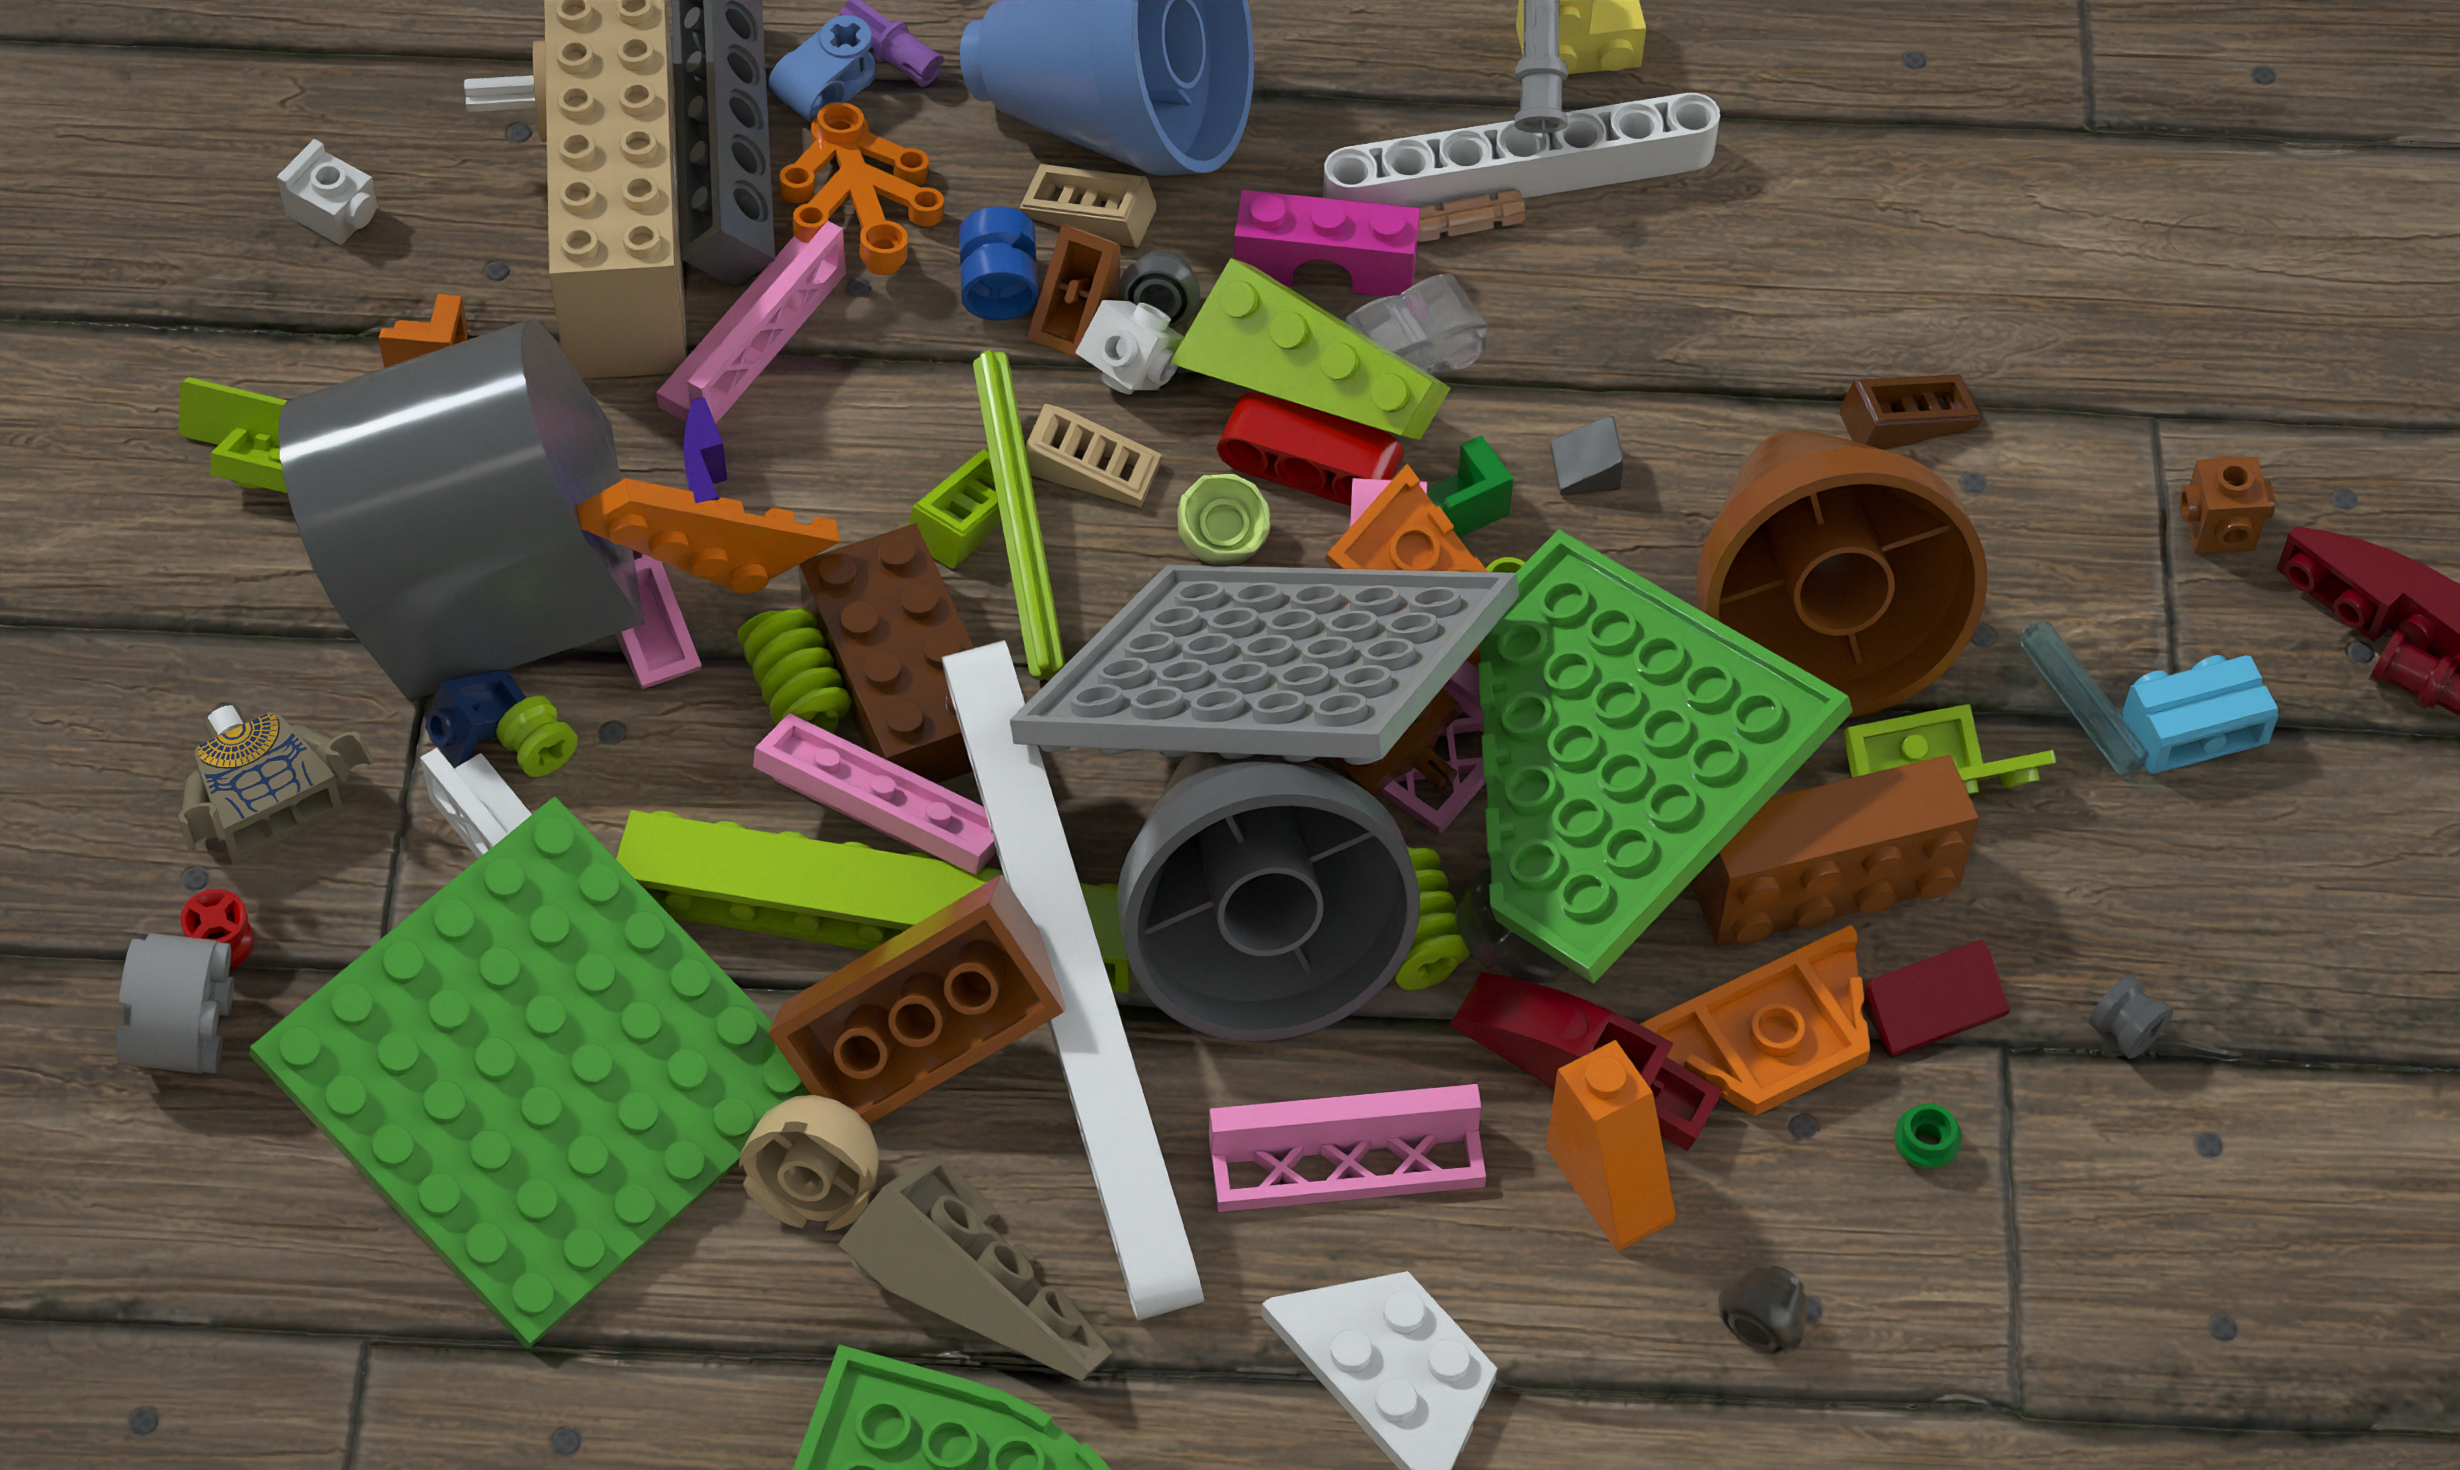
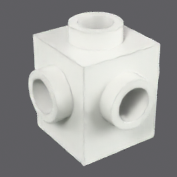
[1075,300,1184,394]

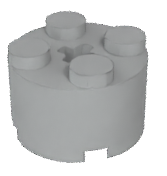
[116,932,234,1074]

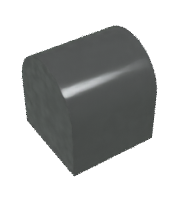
[279,319,645,701]

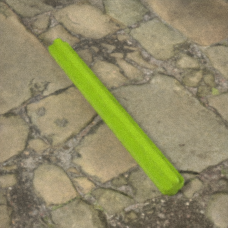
[973,350,1066,681]

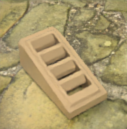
[1019,164,1156,248]
[1025,403,1162,508]

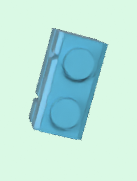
[2122,655,2279,774]

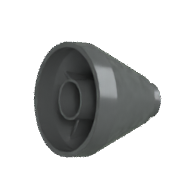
[1117,752,1420,1041]

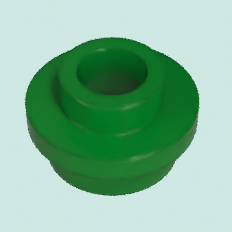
[1894,1103,1962,1169]

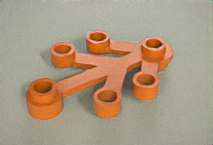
[779,102,944,275]

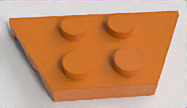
[1640,925,1870,1117]

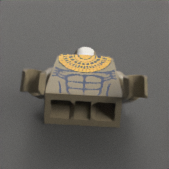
[178,705,374,865]

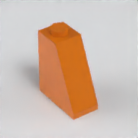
[1546,1040,1676,1252]

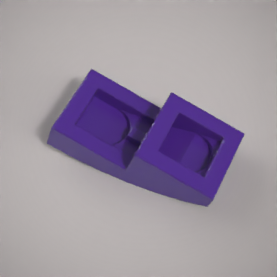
[684,397,728,503]

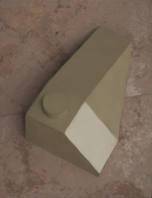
[838,1153,1113,1382]

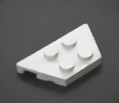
[1261,1271,1497,1470]

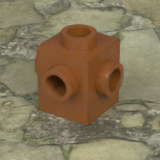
[2180,456,2275,553]

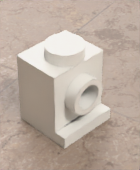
[277,139,378,245]

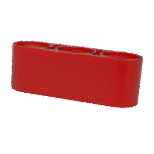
[1216,392,1404,506]

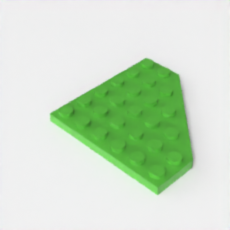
[1478,529,1853,984]

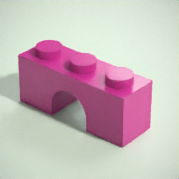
[1234,190,1420,300]

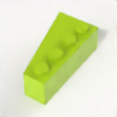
[1170,258,1451,440]

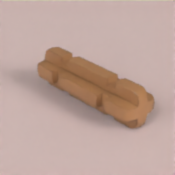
[1417,189,1526,243]

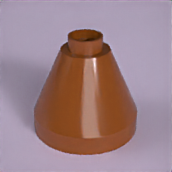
[1696,430,1988,718]

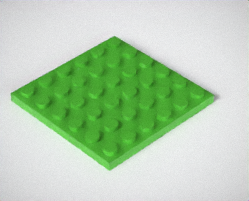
[249,796,811,1350]

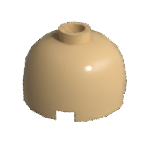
[739,1095,879,1230]

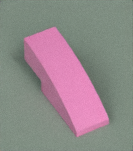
[615,550,702,690]

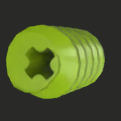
[738,608,852,734]
[1395,847,1472,991]

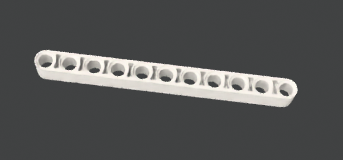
[942,640,1204,1321]

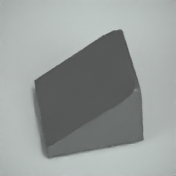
[1550,416,1624,495]

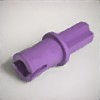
[838,0,944,87]

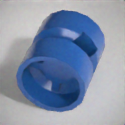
[959,206,1038,321]

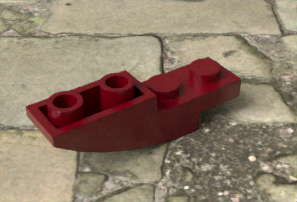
[2276,526,2460,673]
[1449,972,1723,1151]

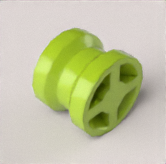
[496,696,578,777]

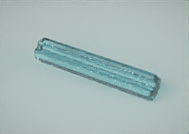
[2020,620,2149,776]

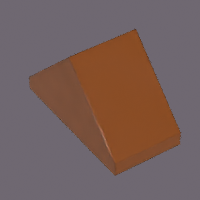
[1026,224,1120,359]

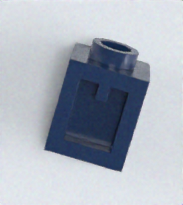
[425,670,526,768]

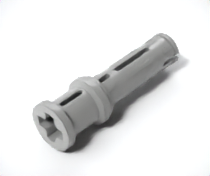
[1514,0,1568,134]

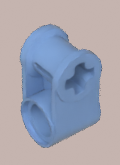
[768,15,877,124]

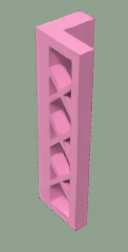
[656,221,846,424]
[753,713,1002,875]
[1209,1084,1486,1212]

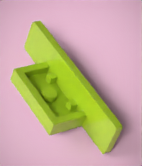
[178,377,288,493]
[1842,704,2056,795]

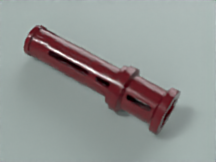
[2369,630,2460,717]

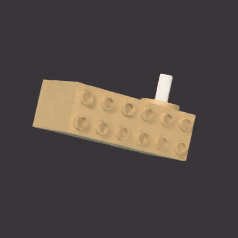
[464,0,687,379]

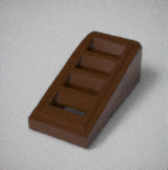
[1840,374,1982,450]

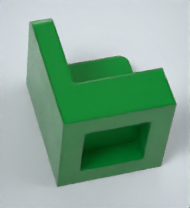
[1427,435,1514,538]

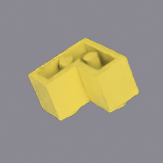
[1516,0,1646,75]

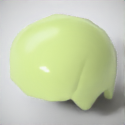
[1177,474,1271,566]

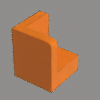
[378,294,469,368]

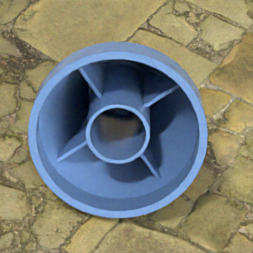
[960,0,1254,176]

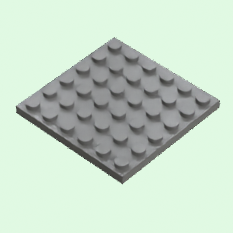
[1010,565,1519,765]

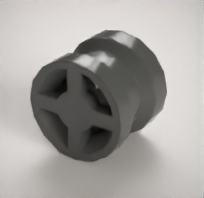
[2089,975,2173,1059]

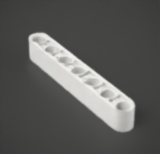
[1323,93,1720,210]

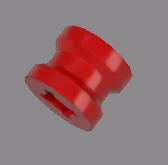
[180,889,254,970]

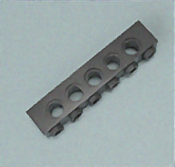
[671,0,775,288]

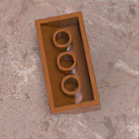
[767,875,1066,1125]

